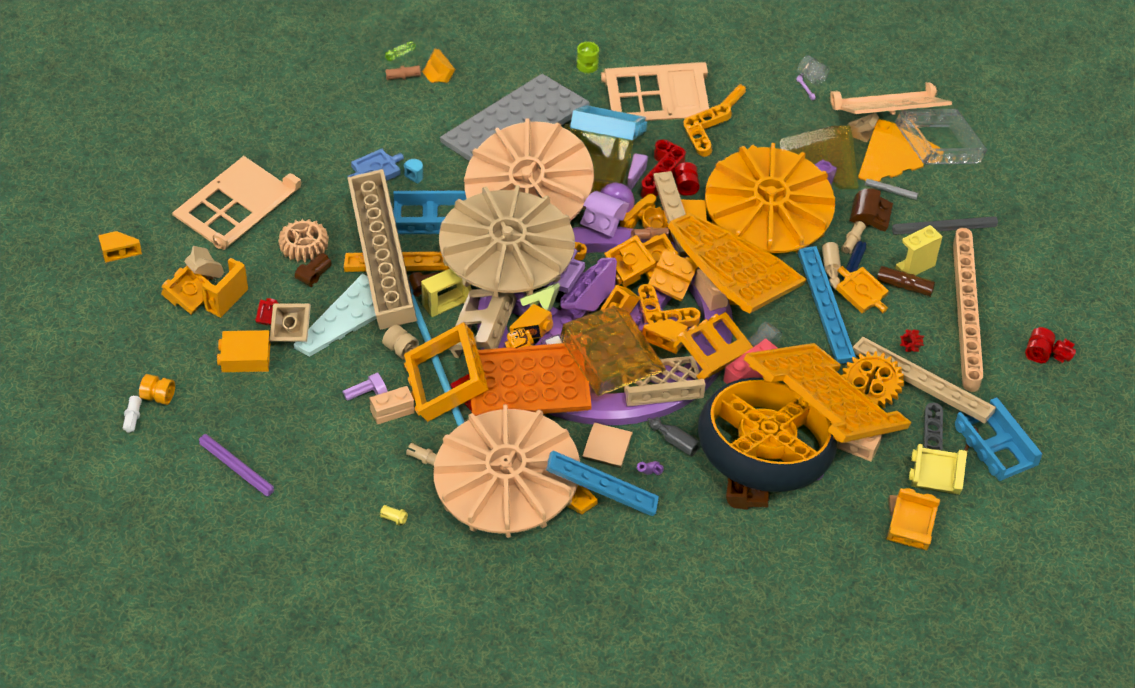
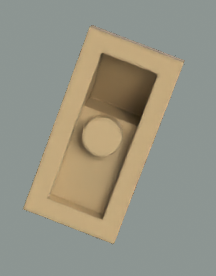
[843,113,879,142]

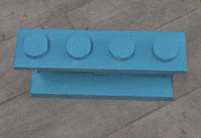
[394,191,466,234]
[955,397,1042,481]

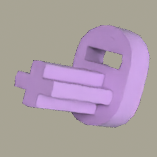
[343,373,388,401]

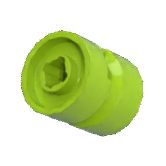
[577,42,599,73]

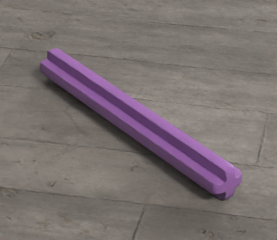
[199,434,274,496]

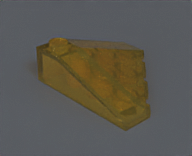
[779,125,858,189]

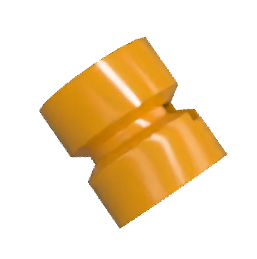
[139,374,175,405]

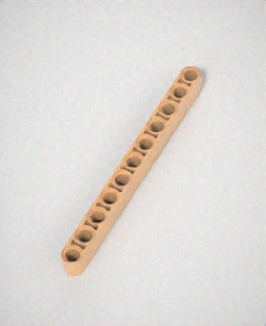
[953,228,983,392]

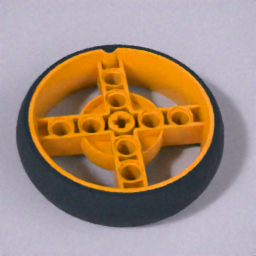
[698,378,837,492]

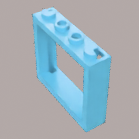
[570,105,647,140]

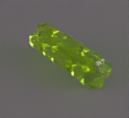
[385,41,416,61]

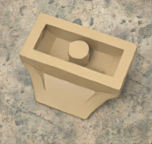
[184,246,224,278]

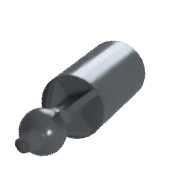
[647,417,701,457]

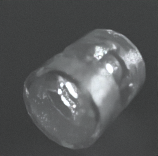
[797,55,829,86]

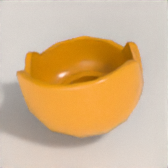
[641,206,669,229]

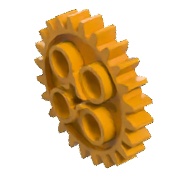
[841,351,904,409]

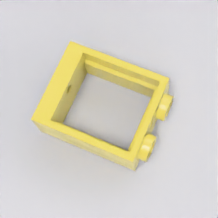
[421,269,472,317]

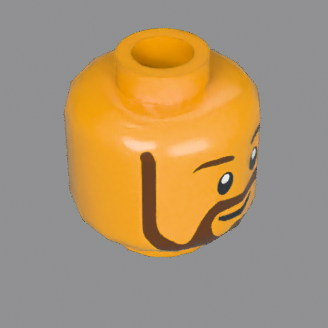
[504,327,535,348]

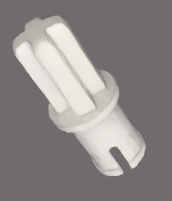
[123,396,142,433]

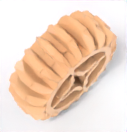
[278,219,329,263]

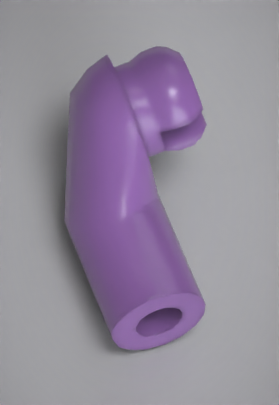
[637,461,664,475]

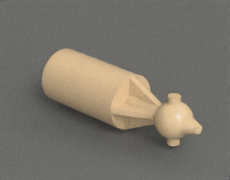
[822,242,841,290]

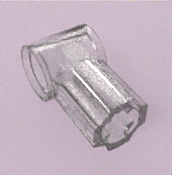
[747,321,782,347]

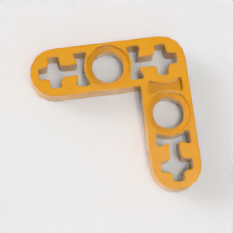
[683,104,732,157]
[638,284,700,327]

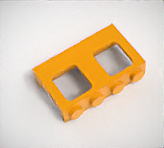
[672,312,753,380]

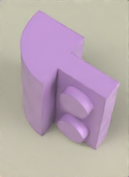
[580,191,630,237]

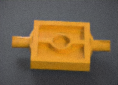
[836,266,889,314]

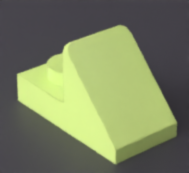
[520,282,560,311]

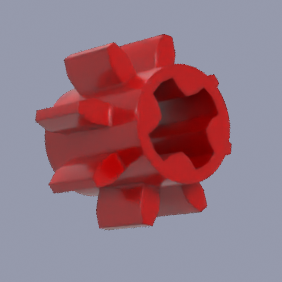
[900,329,924,352]
[1052,338,1076,363]

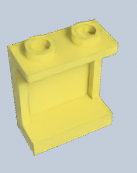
[895,225,942,275]
[909,444,967,495]

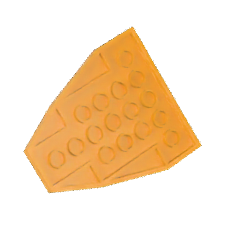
[668,213,807,314]

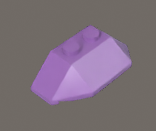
[560,258,617,312]

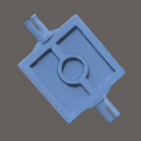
[348,149,404,181]

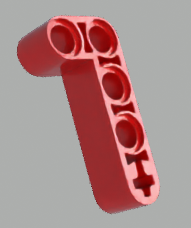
[641,139,686,198]

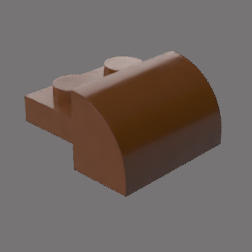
[849,188,893,231]
[726,478,770,510]

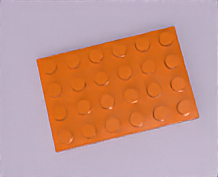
[469,342,592,416]

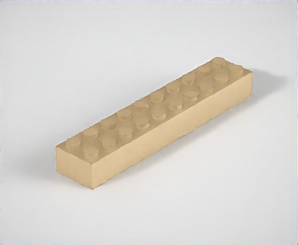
[348,169,417,330]

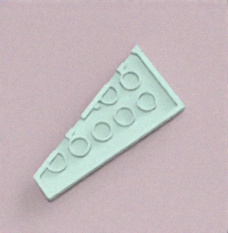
[294,274,377,357]

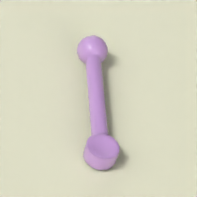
[796,76,815,100]

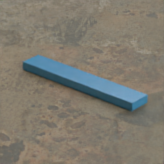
[546,450,659,516]

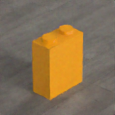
[217,330,271,372]

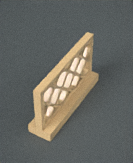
[618,356,706,406]

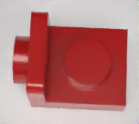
[255,298,279,326]

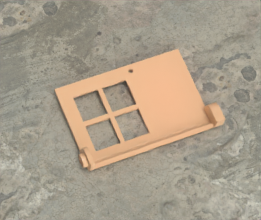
[601,62,710,121]
[830,82,952,114]
[172,156,301,250]

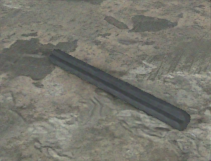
[892,216,998,235]

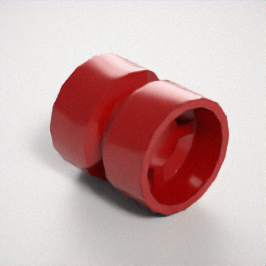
[674,162,700,196]
[1025,327,1056,364]

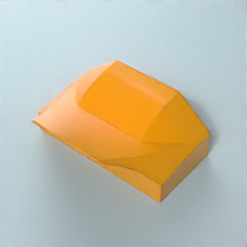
[422,49,455,83]

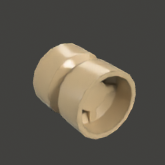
[382,325,419,360]

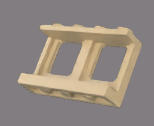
[449,289,517,358]

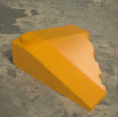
[858,119,943,182]

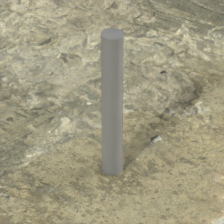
[865,178,918,200]

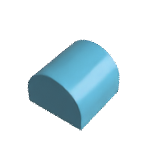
[404,159,423,183]

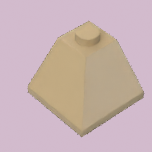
[270,304,311,342]

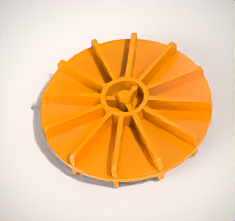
[705,143,835,254]

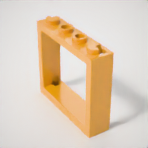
[404,322,489,422]

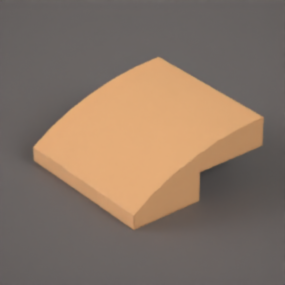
[583,423,633,468]

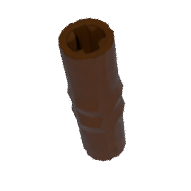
[877,266,935,297]

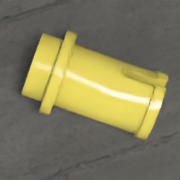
[380,505,408,525]

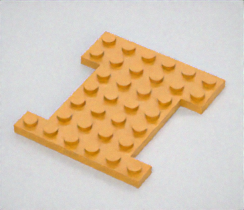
[743,343,912,443]

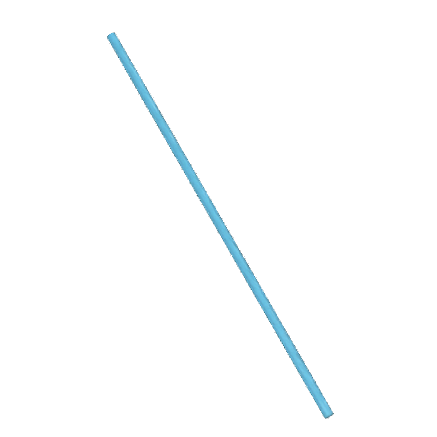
[409,284,464,426]

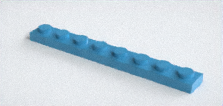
[798,246,856,364]

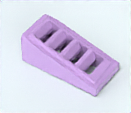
[627,154,648,190]

